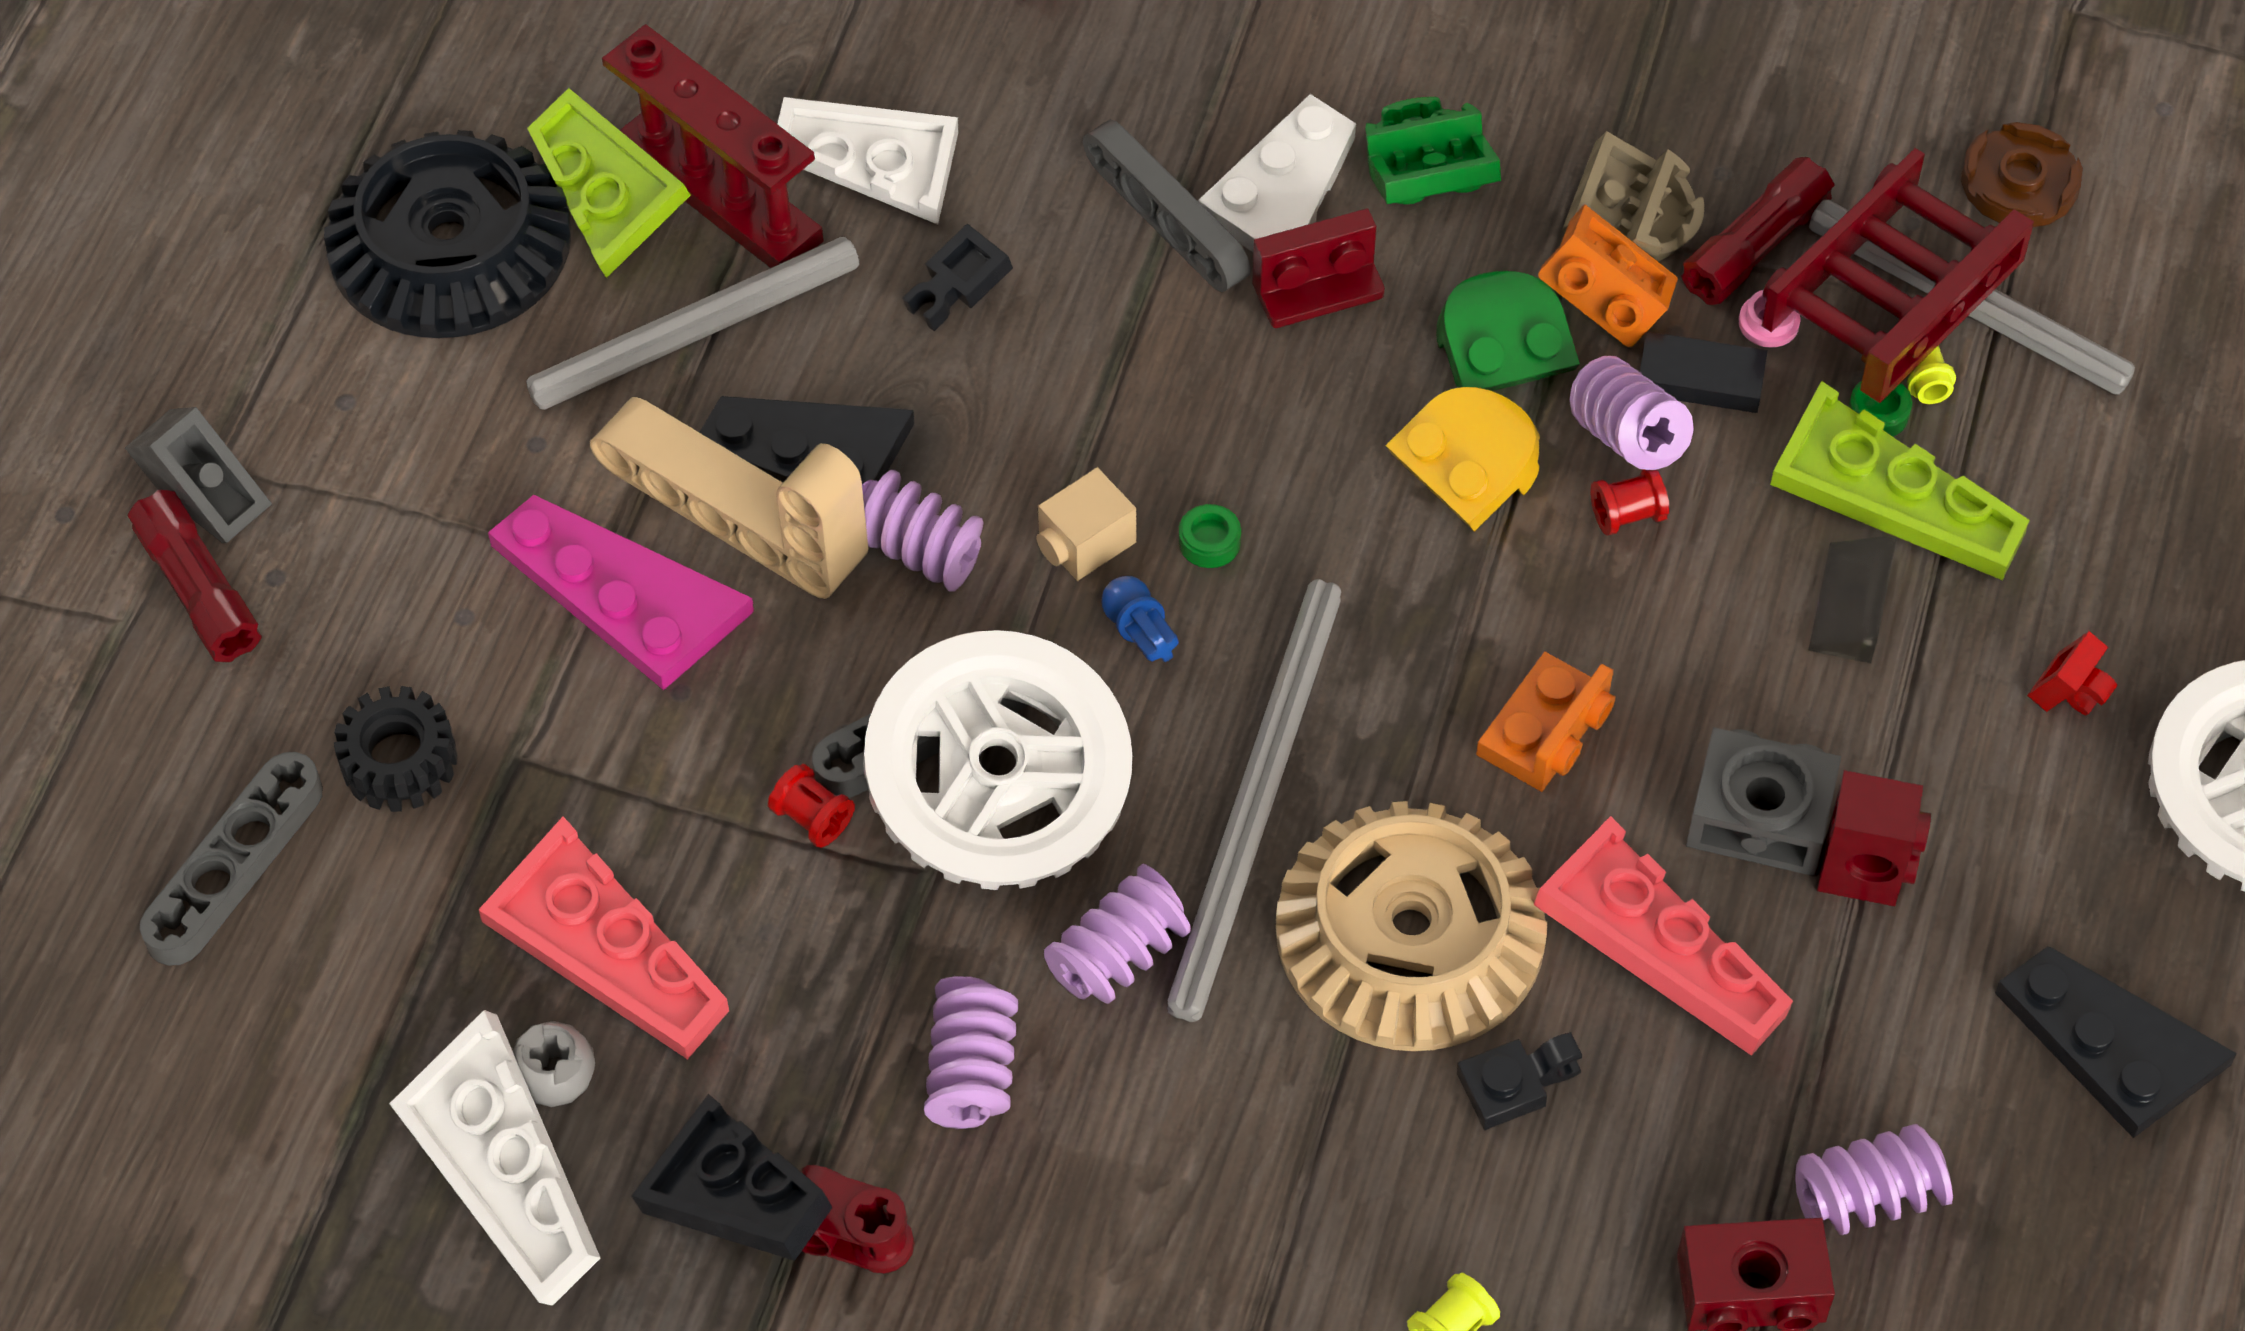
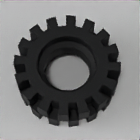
[334,686,457,812]

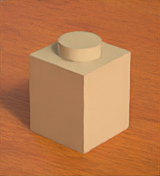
[1036,467,1136,581]

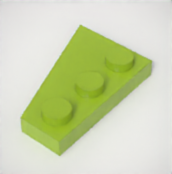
[527,88,691,278]

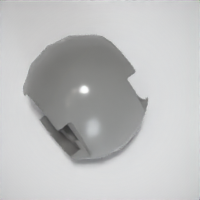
[513,1021,595,1107]

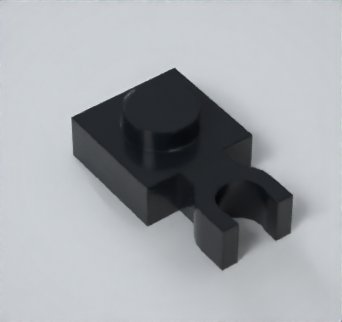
[902,223,1013,331]

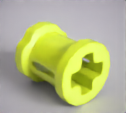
[1407,1273,1500,1331]

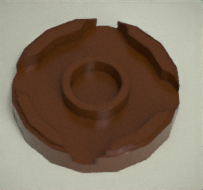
[1961,122,2083,227]

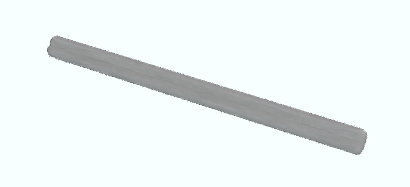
[1167,579,1341,1022]

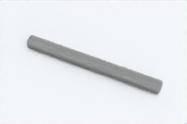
[1809,200,2135,395]
[526,237,859,410]

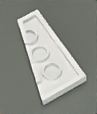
[389,1010,600,1306]

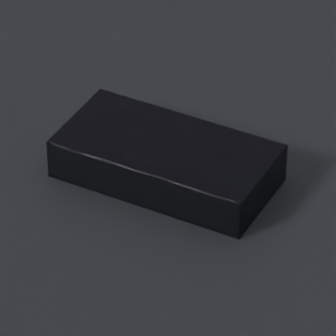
[1640,331,1768,413]

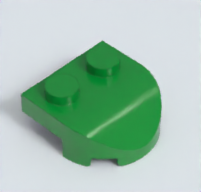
[1365,97,1501,204]
[1436,271,1580,391]

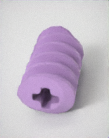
[1569,356,1694,470]
[862,470,984,592]
[1044,864,1191,1004]
[924,976,1018,1129]
[1795,1124,1953,1235]

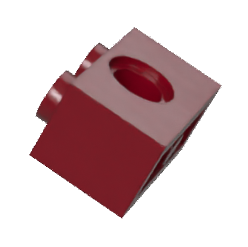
[1817,770,1931,907]
[1677,1217,1835,1331]

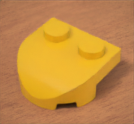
[1385,387,1540,532]

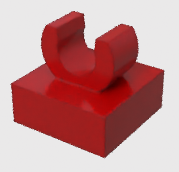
[2027,631,2118,716]

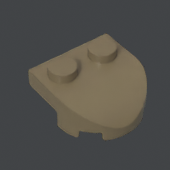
[1562,131,1704,262]

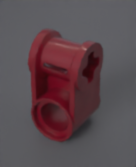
[801,1165,915,1274]

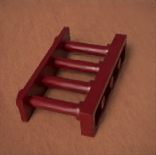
[602,24,824,268]
[1762,148,2034,403]

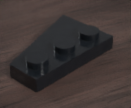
[699,396,914,484]
[1995,946,2237,1138]
[631,1094,833,1261]

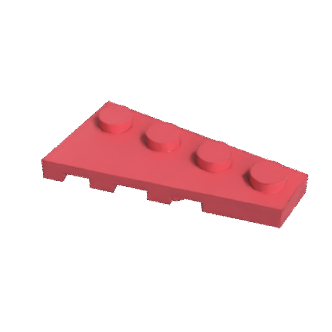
[1534,816,1793,1056]
[479,817,729,1060]

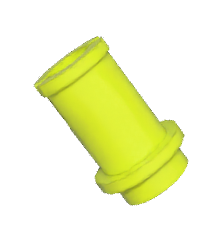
[1907,345,1956,404]

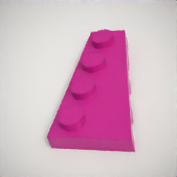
[488,495,754,690]

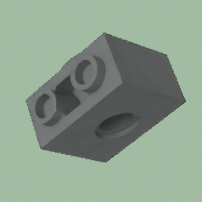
[1686,727,1842,876]

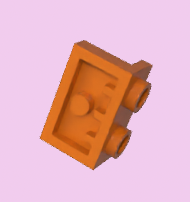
[1538,204,1678,347]
[1476,651,1616,792]

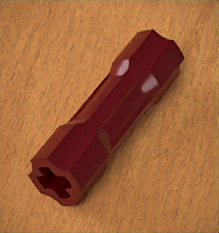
[1681,157,1835,305]
[127,490,262,662]

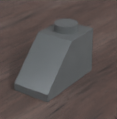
[125,407,272,543]

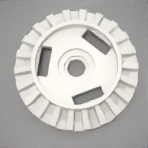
[863,630,1132,890]
[2148,660,2245,892]

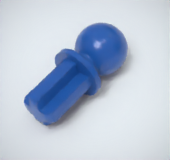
[1101,576,1179,662]

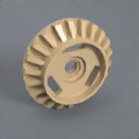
[1276,801,1547,1051]

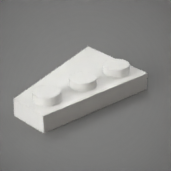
[1198,94,1356,252]
[777,97,958,224]

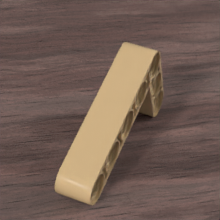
[590,397,868,599]

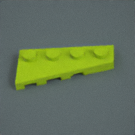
[1770,381,2030,580]

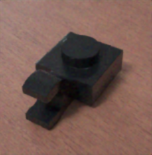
[1457,1032,1582,1131]

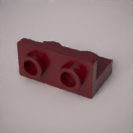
[1252,208,1385,328]

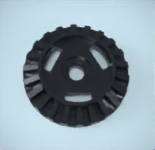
[324,130,571,338]

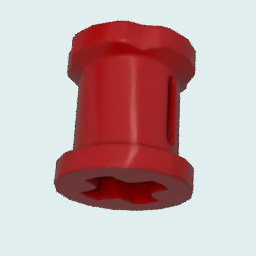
[1590,469,1669,536]
[768,764,855,848]

